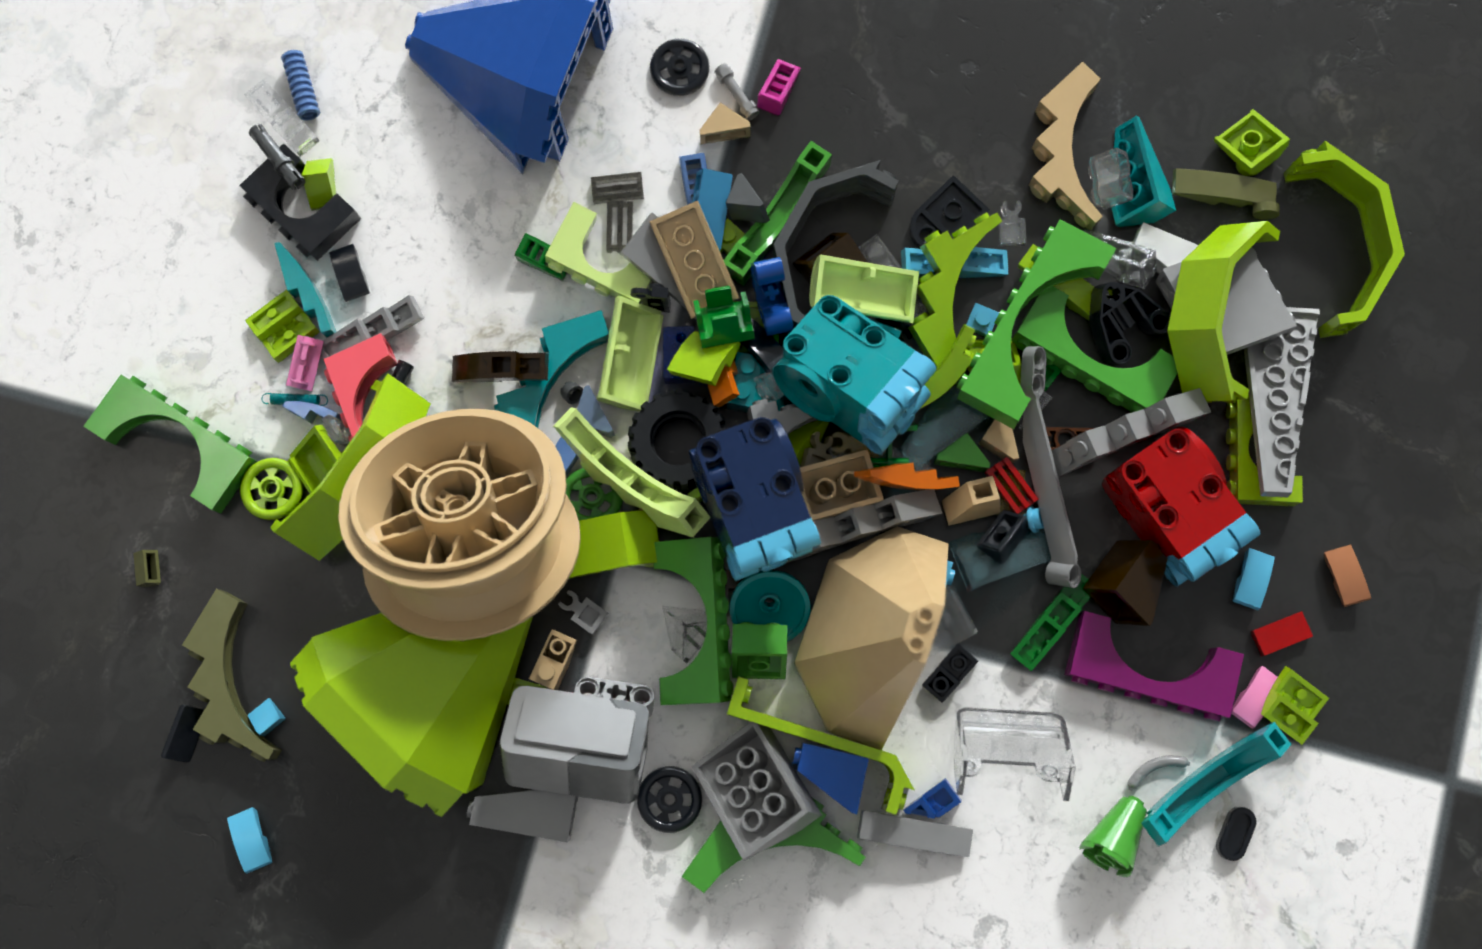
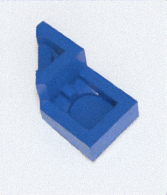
[903,778,962,819]

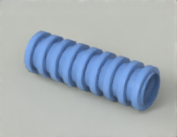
[281,50,320,121]

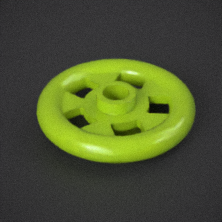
[240,458,303,520]

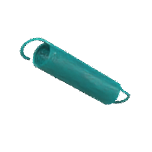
[261,393,328,406]

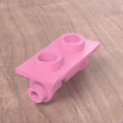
[286,335,324,391]

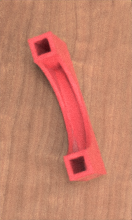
[324,333,397,442]

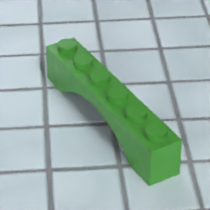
[724,141,832,286]

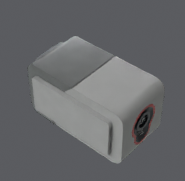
[500,677,654,804]

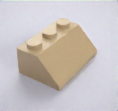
[800,449,884,521]

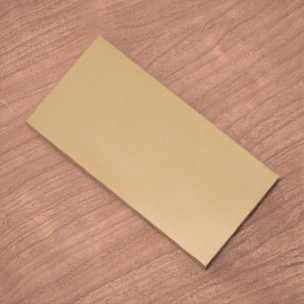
[650,201,739,319]

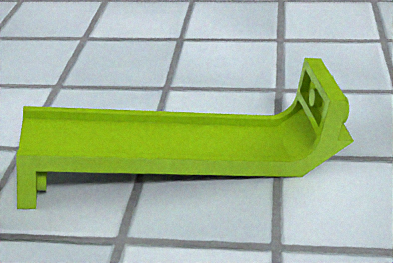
[569,510,659,579]
[727,676,915,815]

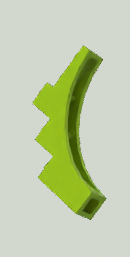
[908,212,1002,368]

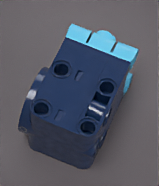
[689,417,821,581]

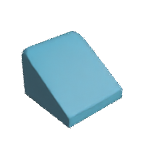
[247,698,286,736]

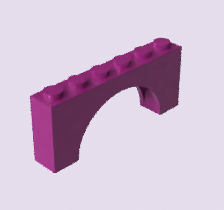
[1064,611,1244,722]

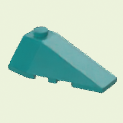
[1110,115,1176,227]

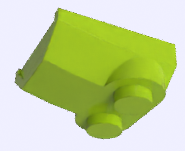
[1214,109,1290,176]

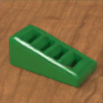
[515,233,567,281]

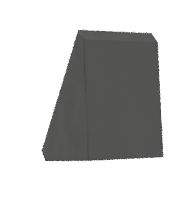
[726,173,770,223]

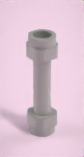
[714,63,759,121]

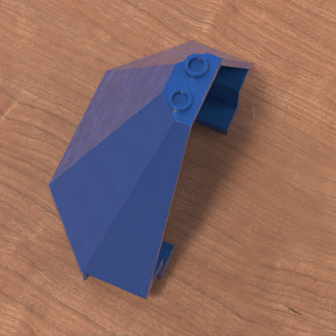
[405,0,613,174]

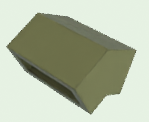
[133,550,161,587]

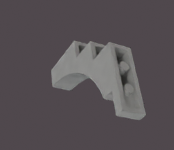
[777,489,942,568]

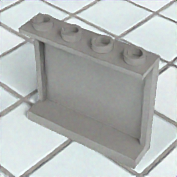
[1156,247,1297,355]

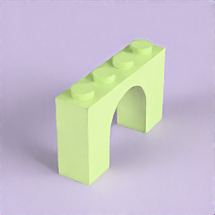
[545,202,652,303]

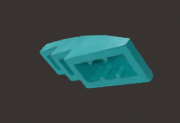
[274,242,336,338]

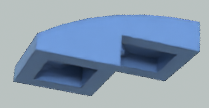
[282,401,343,428]

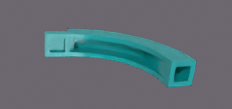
[1141,722,1292,847]

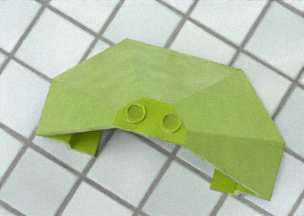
[290,613,533,817]

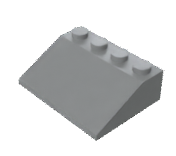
[691,722,822,860]

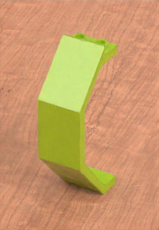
[1283,141,1405,338]
[1167,221,1280,403]
[270,373,431,561]

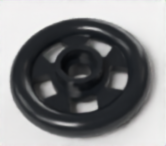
[650,38,710,96]
[637,766,702,833]

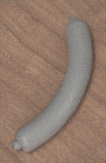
[1127,755,1190,791]

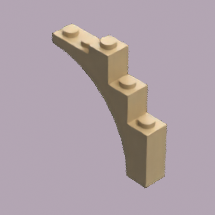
[1028,62,1103,231]

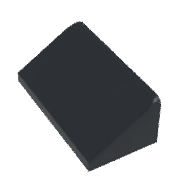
[976,510,1029,565]
[161,704,204,762]

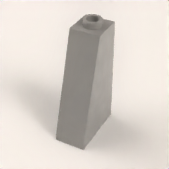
[467,790,578,842]

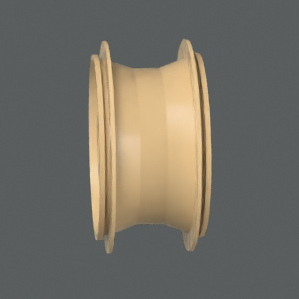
[339,409,581,641]

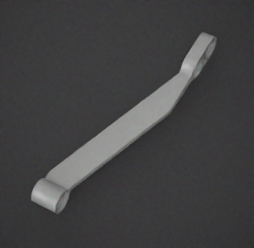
[1021,346,1081,588]

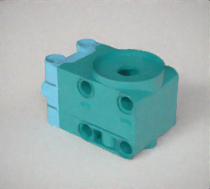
[772,295,936,455]

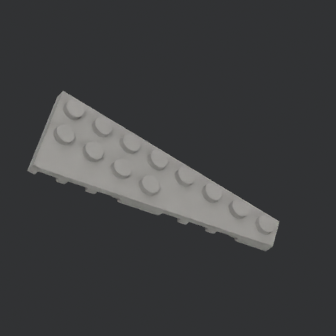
[1244,307,1320,497]

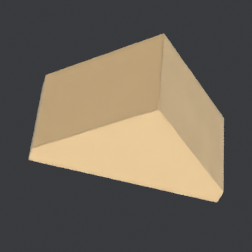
[699,102,751,145]
[978,419,1019,463]

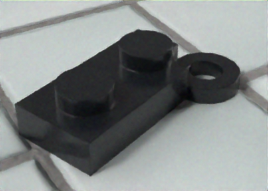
[630,283,671,313]

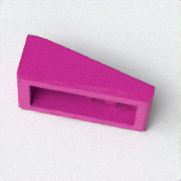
[757,59,801,115]

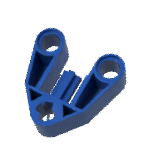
[751,257,793,336]

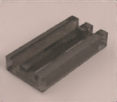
[591,172,644,204]
[606,201,633,253]

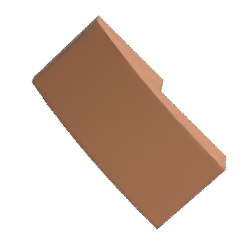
[1324,545,1371,607]

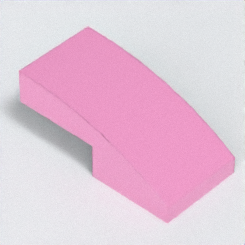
[1231,666,1277,729]

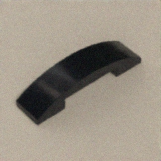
[739,318,793,406]

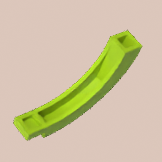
[921,324,977,408]

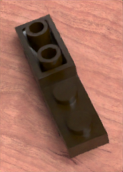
[452,351,549,382]

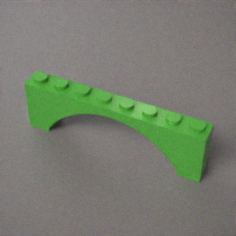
[956,219,1116,429]

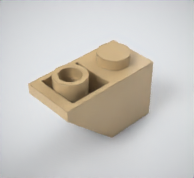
[942,476,1000,526]
[529,629,577,690]

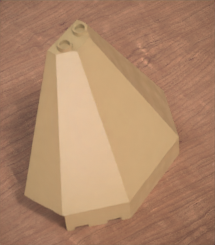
[794,526,948,750]

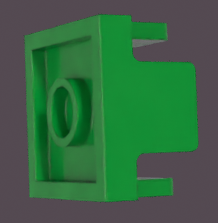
[693,286,755,348]

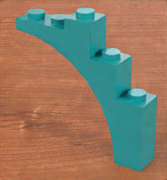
[494,310,609,428]

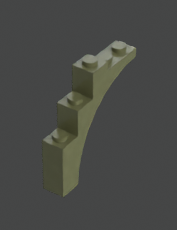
[182,588,282,762]

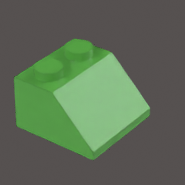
[732,622,787,679]

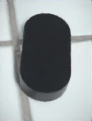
[1216,807,1257,861]

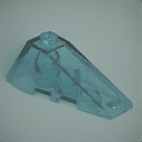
[899,375,992,470]

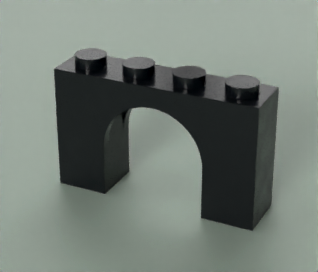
[239,143,361,261]

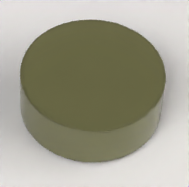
[1253,201,1280,220]

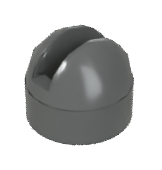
[560,381,583,404]

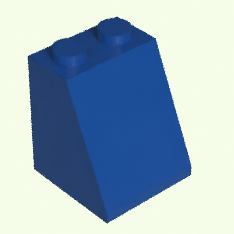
[792,743,869,814]

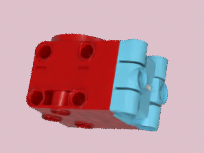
[1102,426,1261,587]

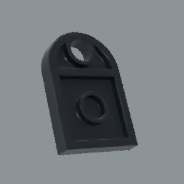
[909,175,990,249]

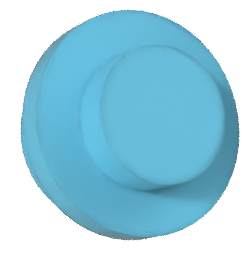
[1023,506,1044,533]

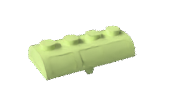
[809,254,919,324]
[597,296,664,411]

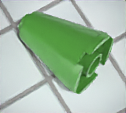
[1079,795,1147,877]

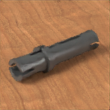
[249,124,305,190]

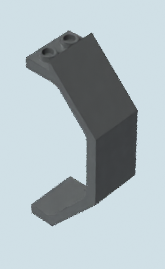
[773,160,899,332]

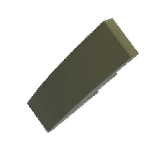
[1172,168,1277,208]

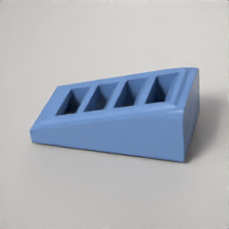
[679,153,707,205]

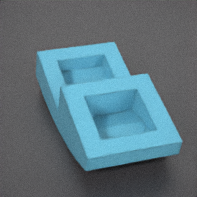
[1233,548,1275,611]
[227,807,273,874]

